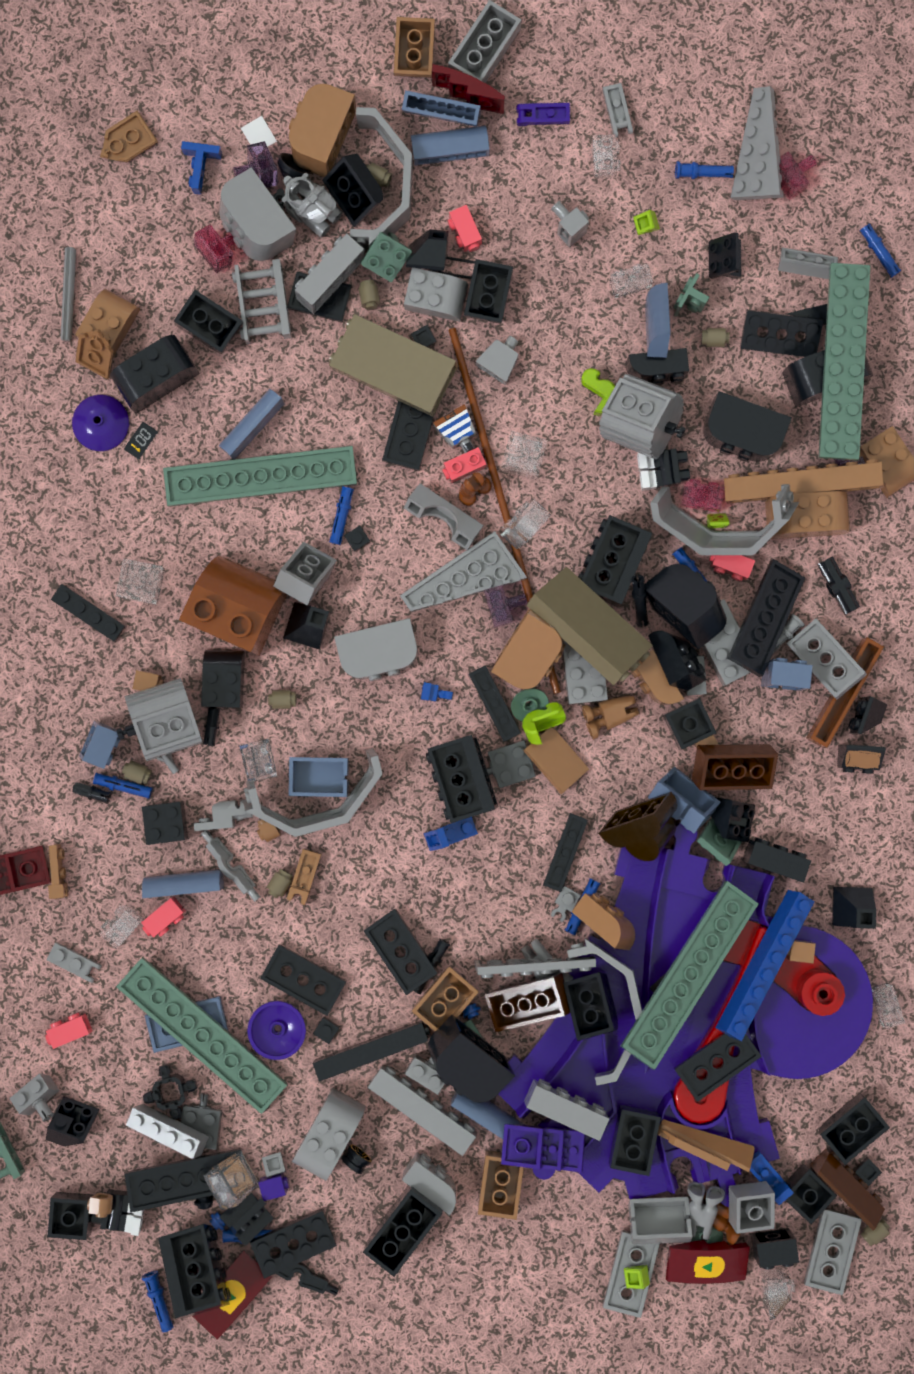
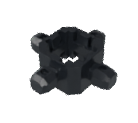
[143,1064,198,1119]

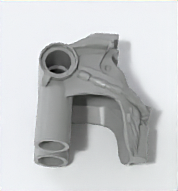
[281,173,343,238]

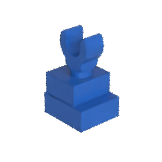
[420,682,453,702]

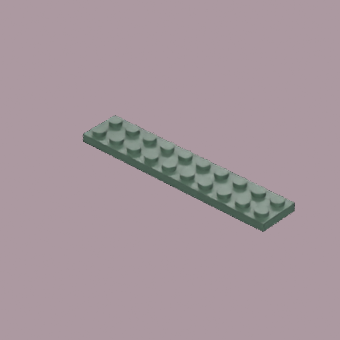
[818,263,870,461]
[163,446,357,507]
[621,881,758,1070]
[116,957,288,1114]

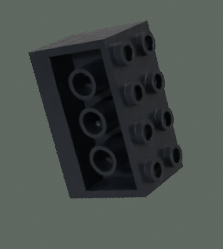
[578,515,652,608]
[426,734,499,823]
[158,1224,231,1319]

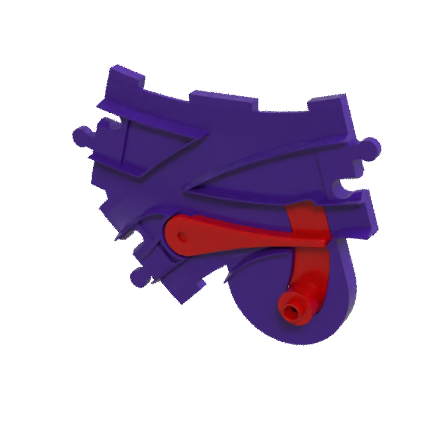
[499,823,873,1207]

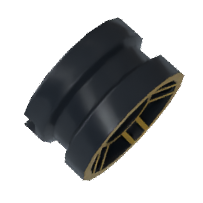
[341,1144,372,1174]

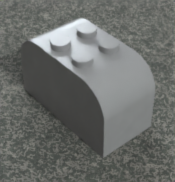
[219,167,296,261]
[334,618,418,681]
[292,1087,366,1181]

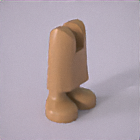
[582,696,639,740]

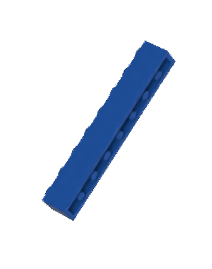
[715,890,814,1041]

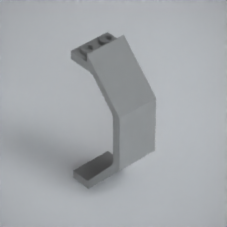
[350,107,413,251]
[650,484,799,555]
[243,748,382,837]
[567,938,643,1085]

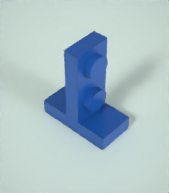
[181,141,222,195]
[423,817,478,851]
[750,1150,794,1205]

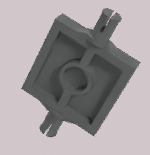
[487,740,536,789]
[181,1093,222,1157]

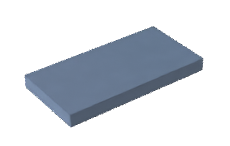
[145,996,229,1053]

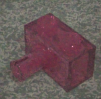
[779,151,817,200]
[194,224,235,273]
[680,479,724,512]

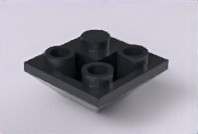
[406,229,449,271]
[283,602,331,650]
[848,696,887,735]
[711,797,755,842]
[832,887,876,929]
[46,1096,99,1146]

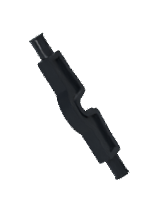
[256,1255,339,1296]

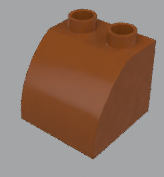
[179,555,287,656]

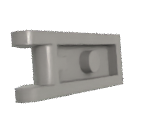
[602,83,633,138]
[46,942,102,983]

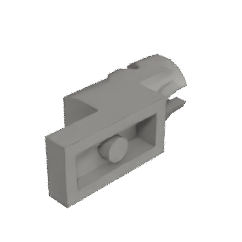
[194,799,253,831]

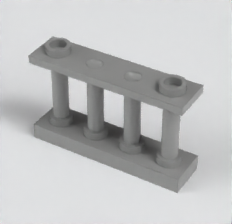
[232,259,292,344]

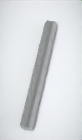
[61,247,76,341]

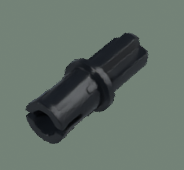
[203,707,220,746]
[72,782,112,804]

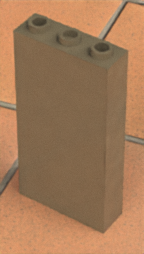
[329,314,459,417]
[526,567,653,686]

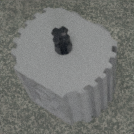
[599,374,686,459]
[116,678,202,761]

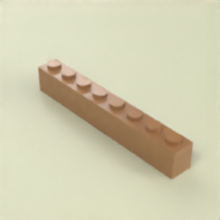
[724,459,884,504]

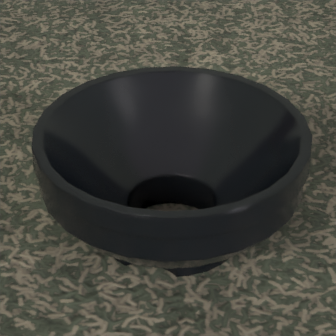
[277,153,311,178]

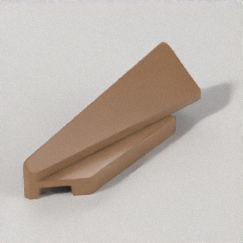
[658,1119,755,1172]

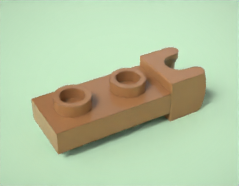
[48,844,68,899]
[287,848,322,905]

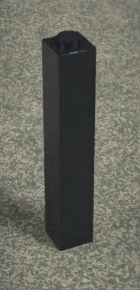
[312,1020,431,1082]

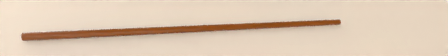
[449,328,561,694]

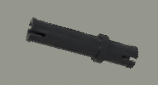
[631,575,649,627]
[414,939,450,994]

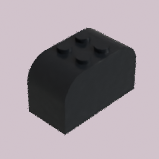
[110,335,200,414]
[782,350,873,408]
[703,391,792,462]
[644,564,727,650]
[428,1015,515,1103]
[363,1185,443,1277]

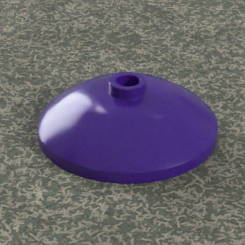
[72,395,129,452]
[247,1001,306,1060]

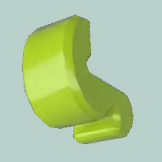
[581,368,615,416]
[522,702,566,745]

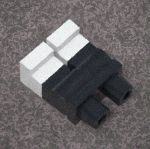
[637,448,690,491]
[91,1189,144,1236]

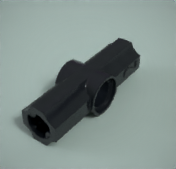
[817,556,860,615]

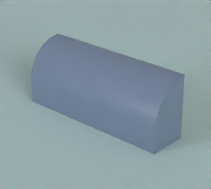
[402,90,481,127]
[411,126,490,166]
[645,283,670,358]
[218,389,285,460]
[142,869,224,899]
[451,1092,525,1139]

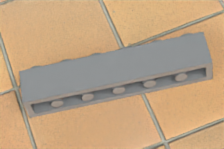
[368,1065,476,1156]

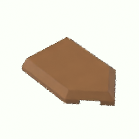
[100,110,158,163]
[75,329,114,380]

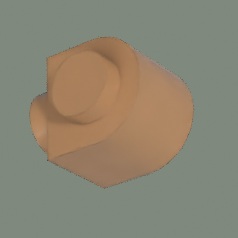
[257,819,281,842]
[87,1193,113,1218]

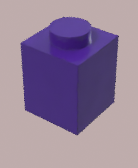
[258,1173,290,1201]

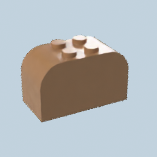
[289,84,356,177]
[765,491,850,539]
[491,608,566,689]

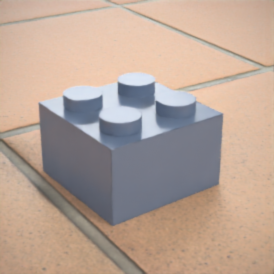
[79,721,120,769]

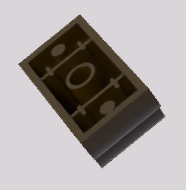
[598,792,677,861]

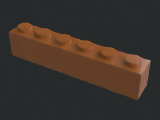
[806,637,884,748]

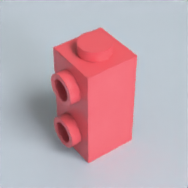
[447,205,482,252]
[442,447,486,483]
[709,555,755,582]
[141,896,186,938]
[45,1012,93,1049]

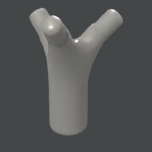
[157,753,179,774]

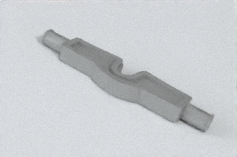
[201,830,261,902]

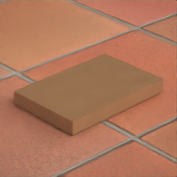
[523,727,589,794]

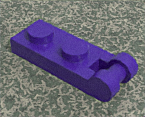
[516,103,570,126]

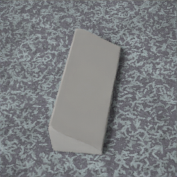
[778,248,838,279]

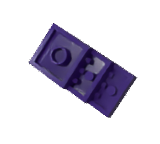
[501,1124,586,1172]

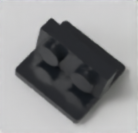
[709,232,741,279]
[220,1190,273,1246]

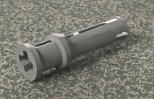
[772,614,805,655]

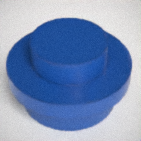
[462,1003,481,1020]
[210,1212,225,1230]

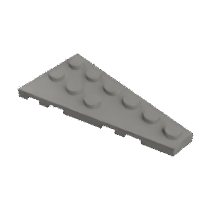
[731,86,784,200]
[400,531,527,612]
[474,957,596,978]

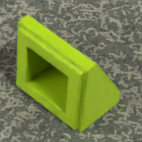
[633,210,660,235]
[707,513,729,529]
[624,1265,650,1289]

